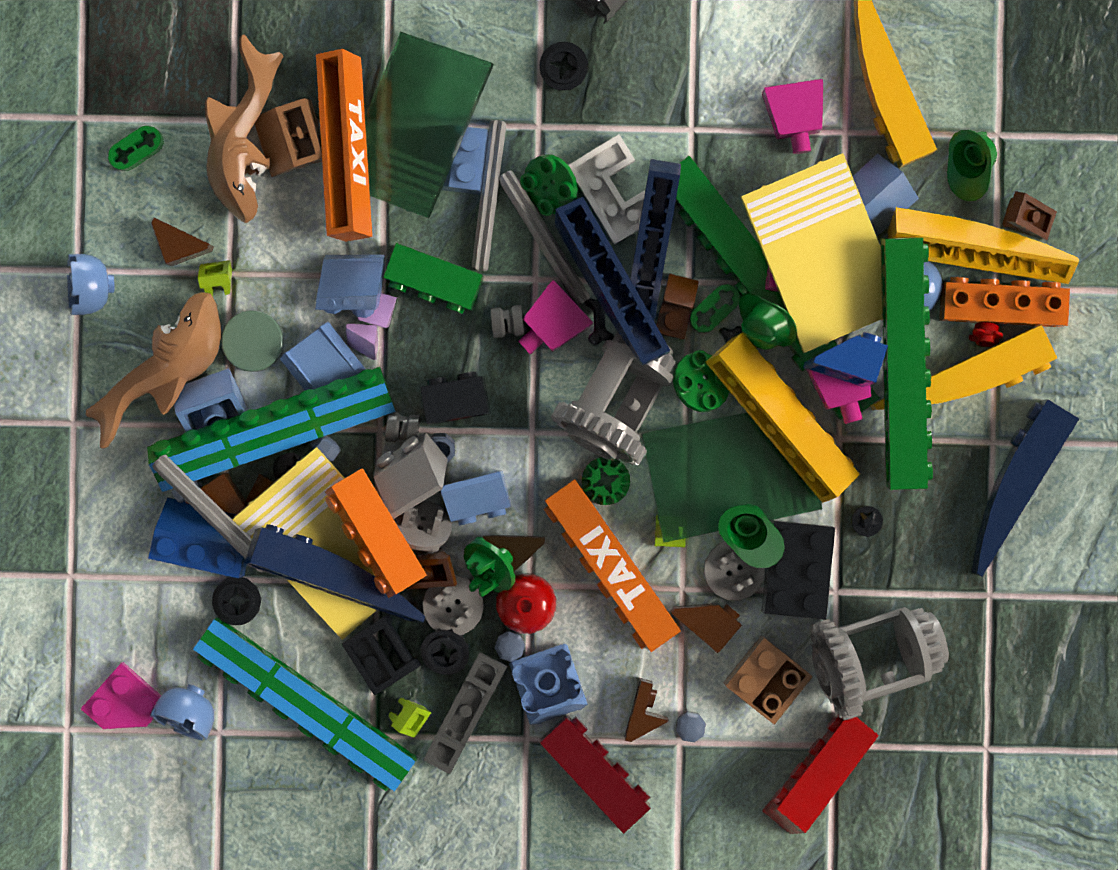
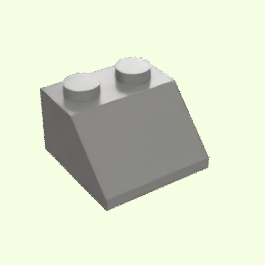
[374,432,448,519]

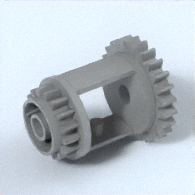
[551,331,676,466]
[810,607,949,720]

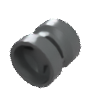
[491,305,524,338]
[385,412,420,443]

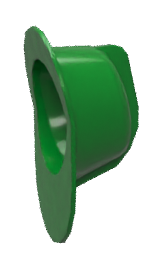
[947,130,997,201]
[739,293,797,350]
[718,504,785,568]

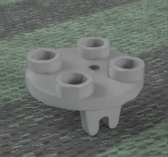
[394,500,452,553]
[704,542,765,601]
[423,575,484,635]

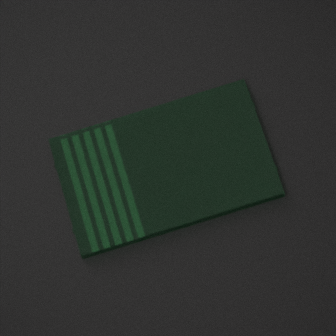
[365,32,494,219]
[641,401,822,543]

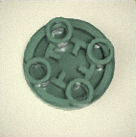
[221,310,284,372]

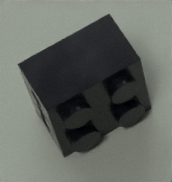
[420,371,491,425]

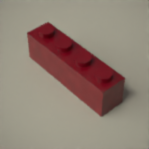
[540,715,651,834]

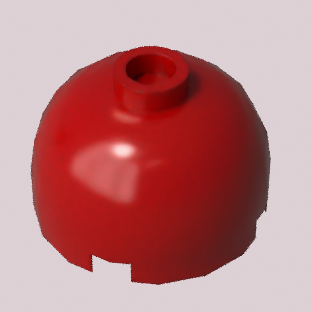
[496,573,557,634]

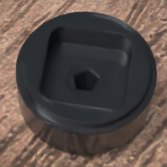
[273,453,302,480]
[851,506,883,537]

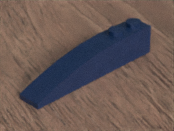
[630,159,681,321]
[555,197,670,366]
[971,399,1079,577]
[244,524,426,623]

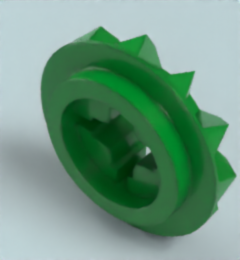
[581,457,630,505]

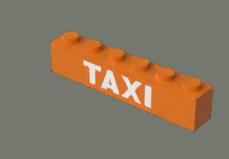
[316,49,372,242]
[544,479,681,652]

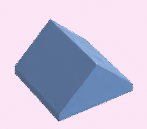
[853,154,919,236]

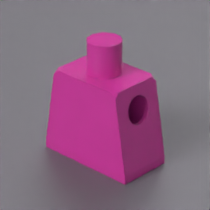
[762,79,823,154]
[518,280,593,355]
[806,369,871,424]

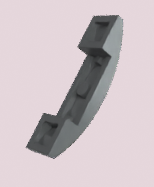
[423,652,507,774]

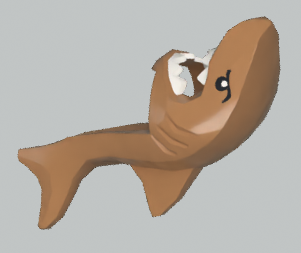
[205,35,284,223]
[86,292,221,449]

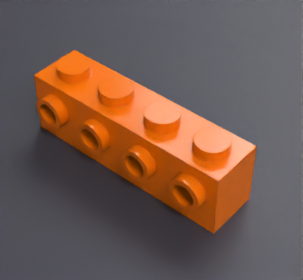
[939,277,1070,327]
[325,468,427,598]

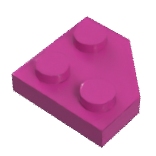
[81,662,161,729]

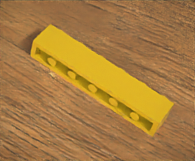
[706,332,860,503]

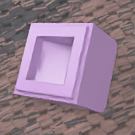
[357,293,397,328]
[346,324,378,360]

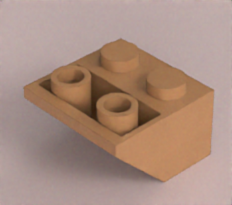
[254,98,322,177]
[723,635,813,725]

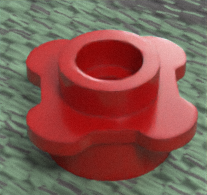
[969,322,1003,347]

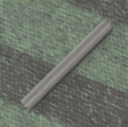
[472,120,506,271]
[499,170,590,305]
[152,455,264,573]

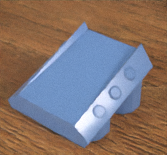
[315,255,385,318]
[280,322,366,390]
[509,644,588,725]

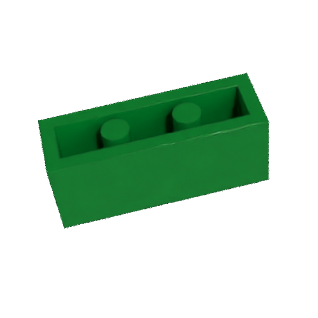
[383,243,484,314]

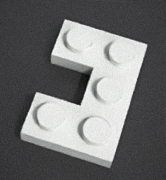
[568,134,645,245]

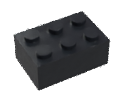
[761,520,835,620]

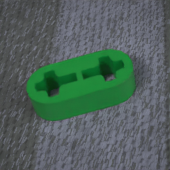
[108,126,164,171]
[690,284,740,333]

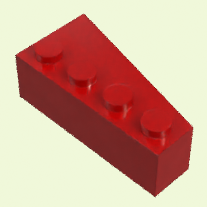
[762,714,879,834]

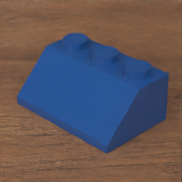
[803,332,888,387]
[148,497,247,578]

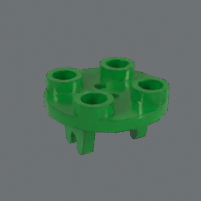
[520,154,579,216]
[673,350,729,412]
[463,536,515,597]

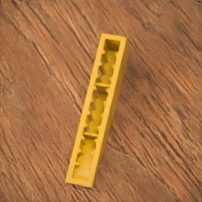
[854,0,937,168]
[888,207,1079,284]
[870,325,1057,410]

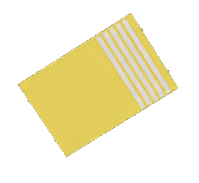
[740,153,882,353]
[232,446,377,640]

